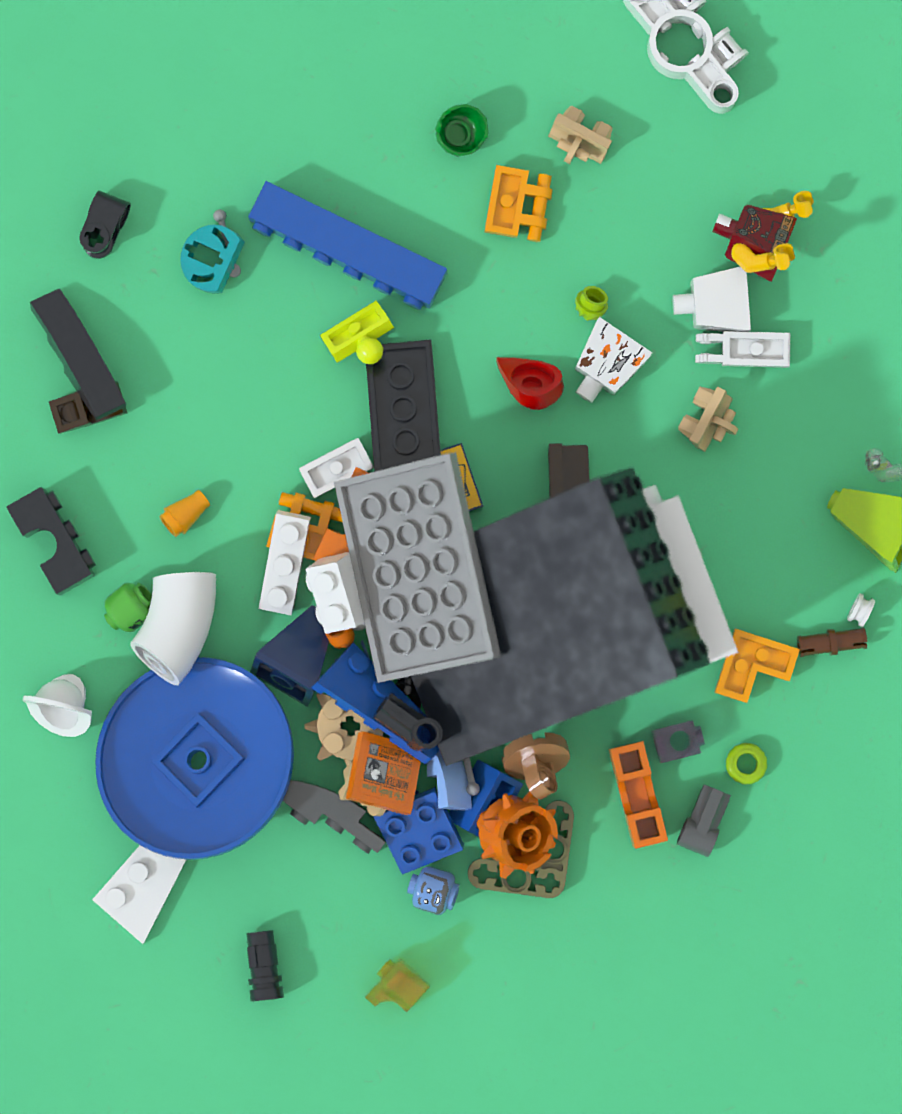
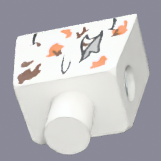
[575,317,652,403]

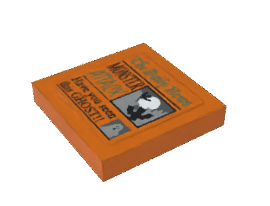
[346,731,421,815]

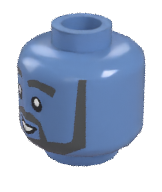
[407,866,460,915]

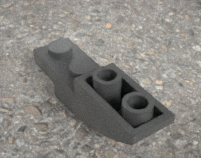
[283,780,386,854]

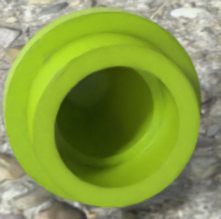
[575,286,608,321]

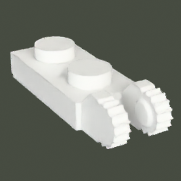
[695,331,790,368]

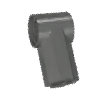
[677,784,731,857]

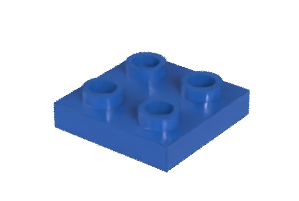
[373,787,464,875]

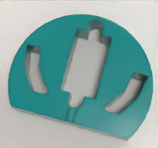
[181,225,245,294]

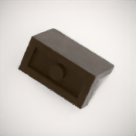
[548,443,589,498]

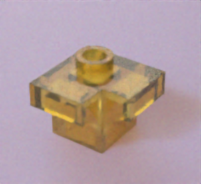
[365,957,430,1012]

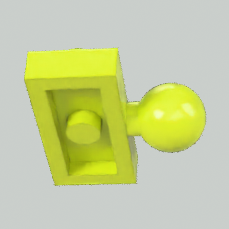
[320,300,394,364]

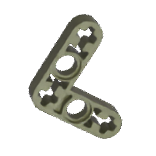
[468,800,574,898]

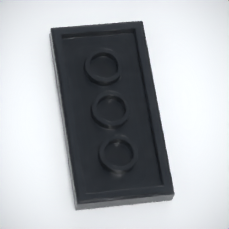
[366,340,441,472]

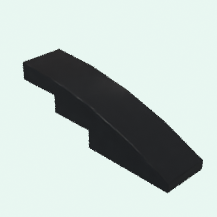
[30,288,126,421]

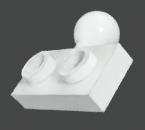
[299,438,374,498]

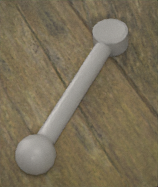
[213,209,241,278]
[463,757,480,796]

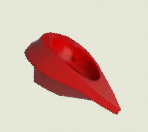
[496,357,564,410]

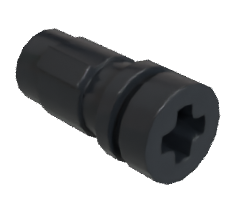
[246,930,284,1002]

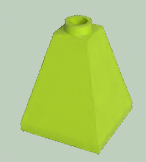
[827,488,902,573]

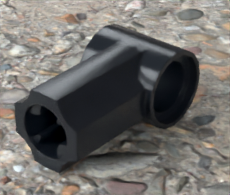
[373,693,442,752]

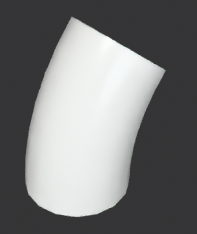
[130,572,216,685]

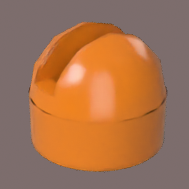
[325,628,355,648]

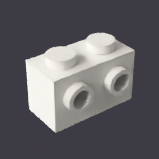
[306,552,364,634]

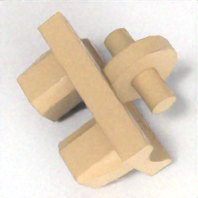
[548,106,613,164]
[678,387,739,452]

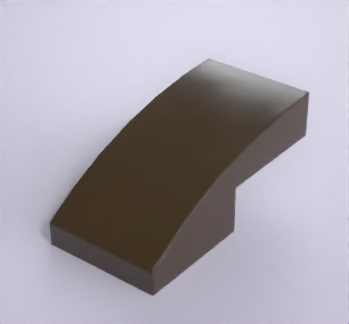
[49,381,127,434]

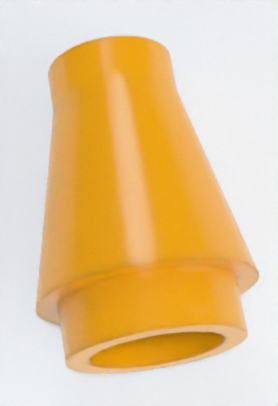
[159,490,210,537]

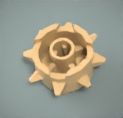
[304,693,385,766]

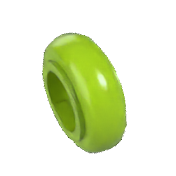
[726,743,767,784]

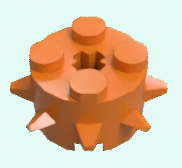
[477,791,558,879]

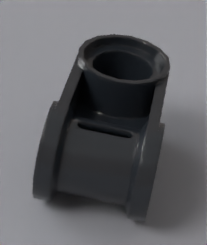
[79,190,131,259]

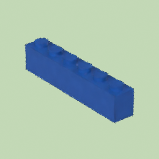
[248,181,447,310]

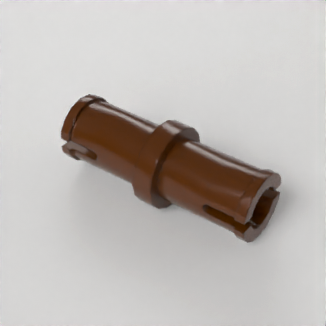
[797,627,867,657]

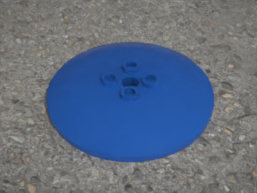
[95,657,294,860]

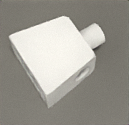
[672,267,751,332]

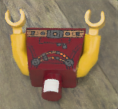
[712,191,814,282]

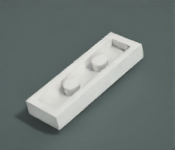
[258,510,311,616]

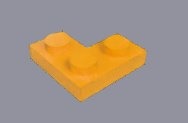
[714,629,800,703]

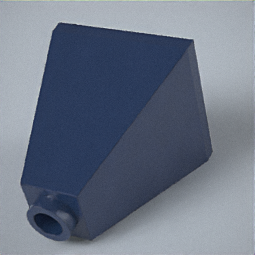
[250,605,329,707]

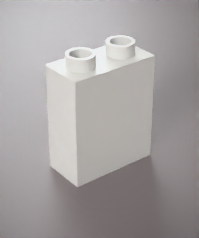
[643,485,738,663]

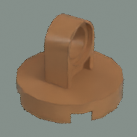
[502,733,570,800]

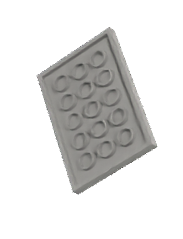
[334,452,501,683]

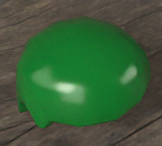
[435,104,489,157]

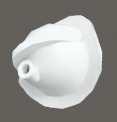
[23,674,92,737]

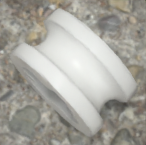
[847,593,875,627]

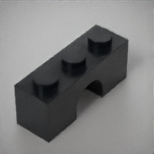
[6,487,96,596]

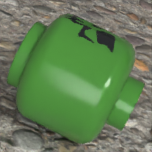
[104,582,152,632]

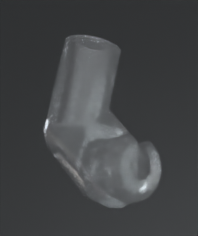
[865,448,902,482]

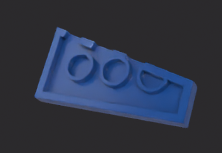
[311,643,439,764]

